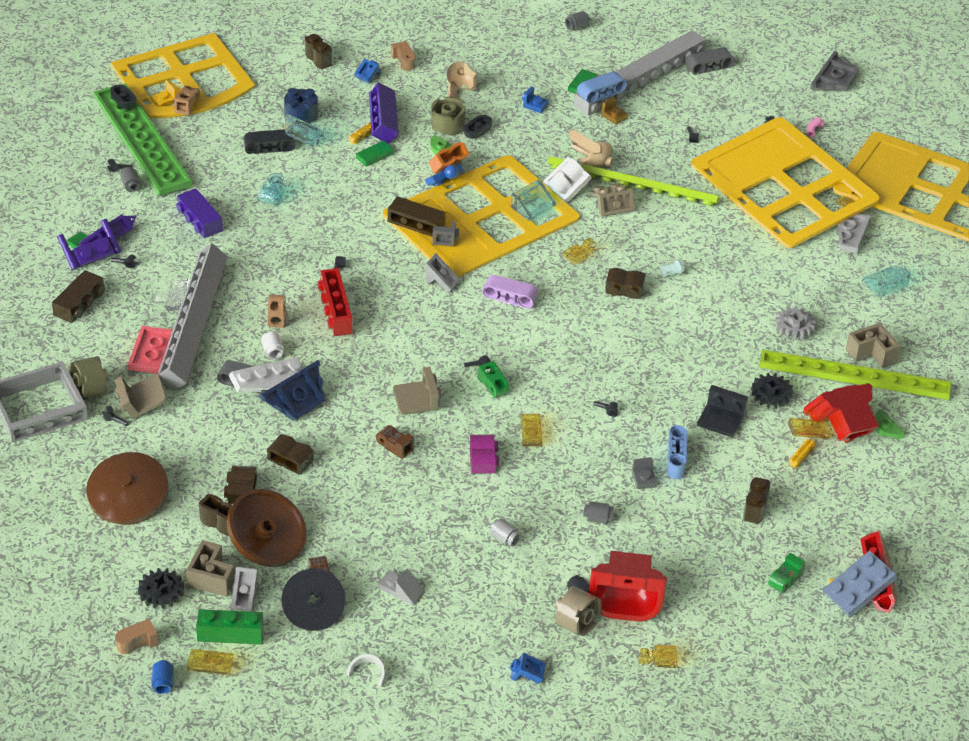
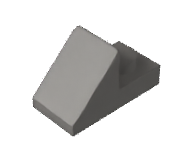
[424,253,460,293]
[231,566,259,612]
[378,569,425,606]

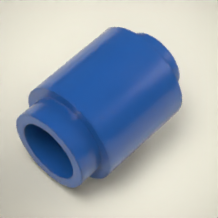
[151,660,174,694]

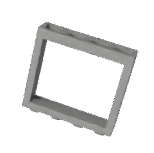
[0,361,88,443]

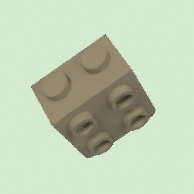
[393,366,441,415]
[114,374,167,419]

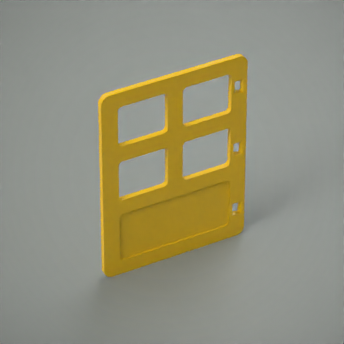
[692,117,879,248]
[833,132,969,241]
[383,155,579,277]

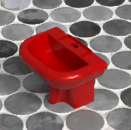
[803,383,879,443]
[589,551,667,622]

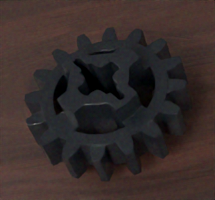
[751,373,793,408]
[138,568,184,609]

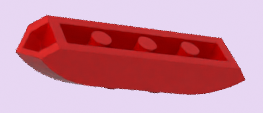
[860,530,897,613]

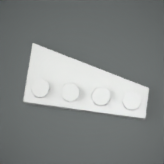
[229,357,304,392]

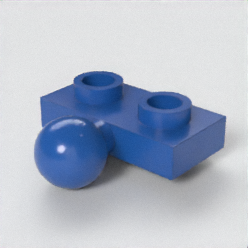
[425,164,463,186]

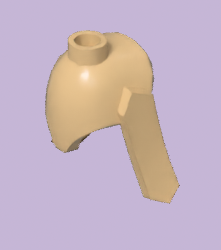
[447,61,478,98]
[569,129,613,168]

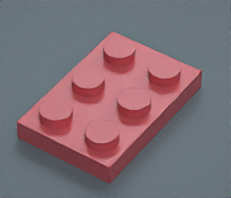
[128,326,172,374]

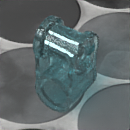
[257,173,284,206]

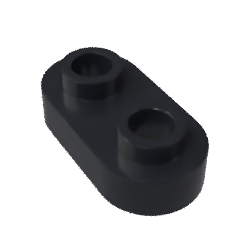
[110,84,137,110]
[464,115,492,139]

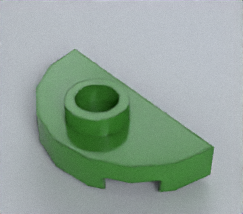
[430,135,452,155]
[874,409,905,439]

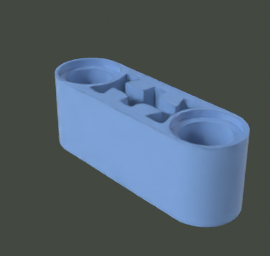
[577,71,627,103]
[667,425,687,479]

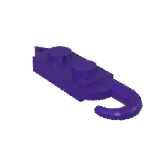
[78,214,137,247]

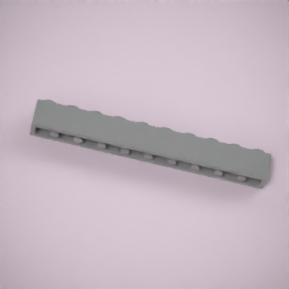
[574,30,706,116]
[158,243,228,391]

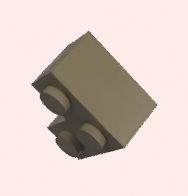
[846,323,901,368]
[186,540,235,597]

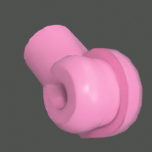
[807,117,825,137]

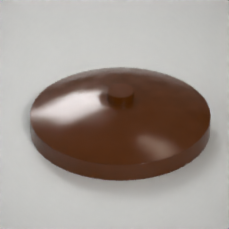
[86,452,169,525]
[226,489,307,567]

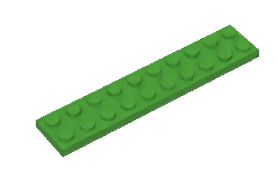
[94,83,192,196]

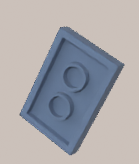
[822,551,898,618]

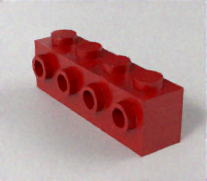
[317,268,352,336]

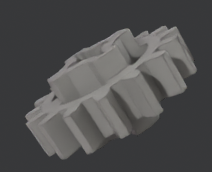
[775,306,816,340]

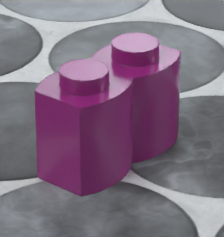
[470,434,499,473]

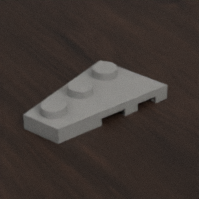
[837,214,871,253]

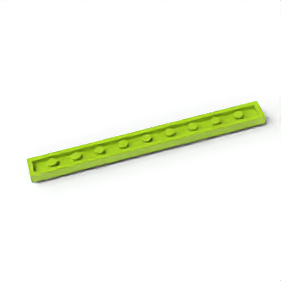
[548,156,720,206]
[759,349,951,400]

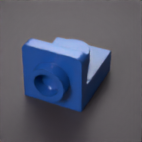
[354,58,382,83]
[522,86,549,113]
[510,652,546,684]

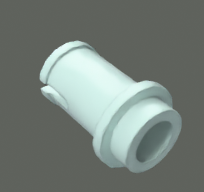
[660,260,685,277]

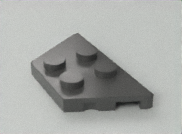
[810,51,859,91]

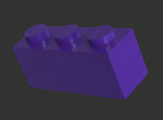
[176,188,223,238]

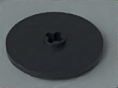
[281,568,345,631]

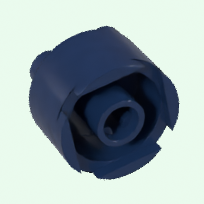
[284,88,318,125]

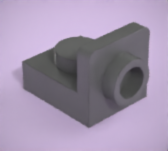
[432,221,459,246]
[632,457,657,489]

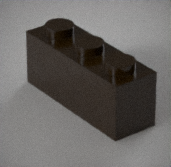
[387,196,446,237]
[52,270,105,323]

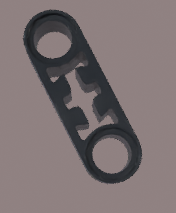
[243,129,295,154]

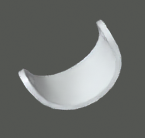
[347,654,386,687]

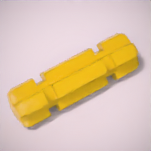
[349,122,372,144]
[789,438,816,468]

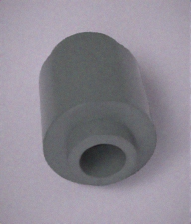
[565,11,590,31]
[120,167,142,192]
[583,501,614,524]

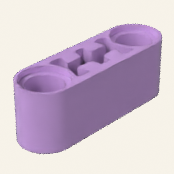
[482,275,539,308]

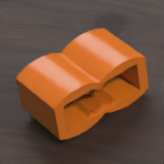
[428,142,469,174]

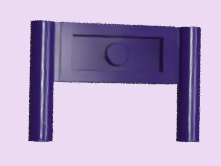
[57,218,122,270]

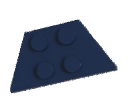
[258,360,326,421]

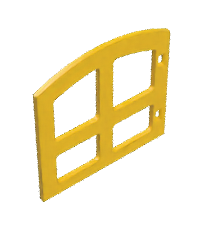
[111,33,255,119]

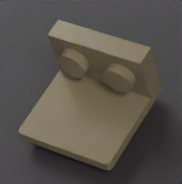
[589,183,635,216]

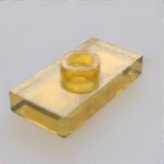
[520,414,542,446]
[788,418,830,439]
[187,649,234,675]

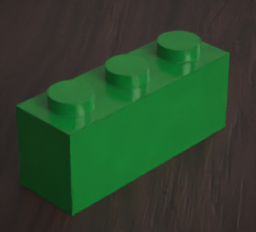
[196,609,264,645]

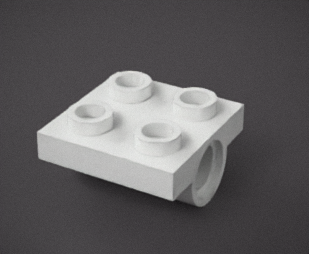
[543,157,592,203]

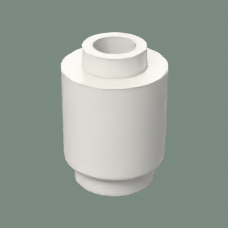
[261,332,284,360]

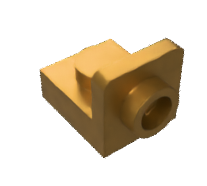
[601,97,628,125]

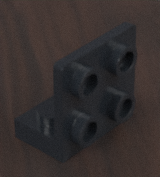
[697,385,748,437]

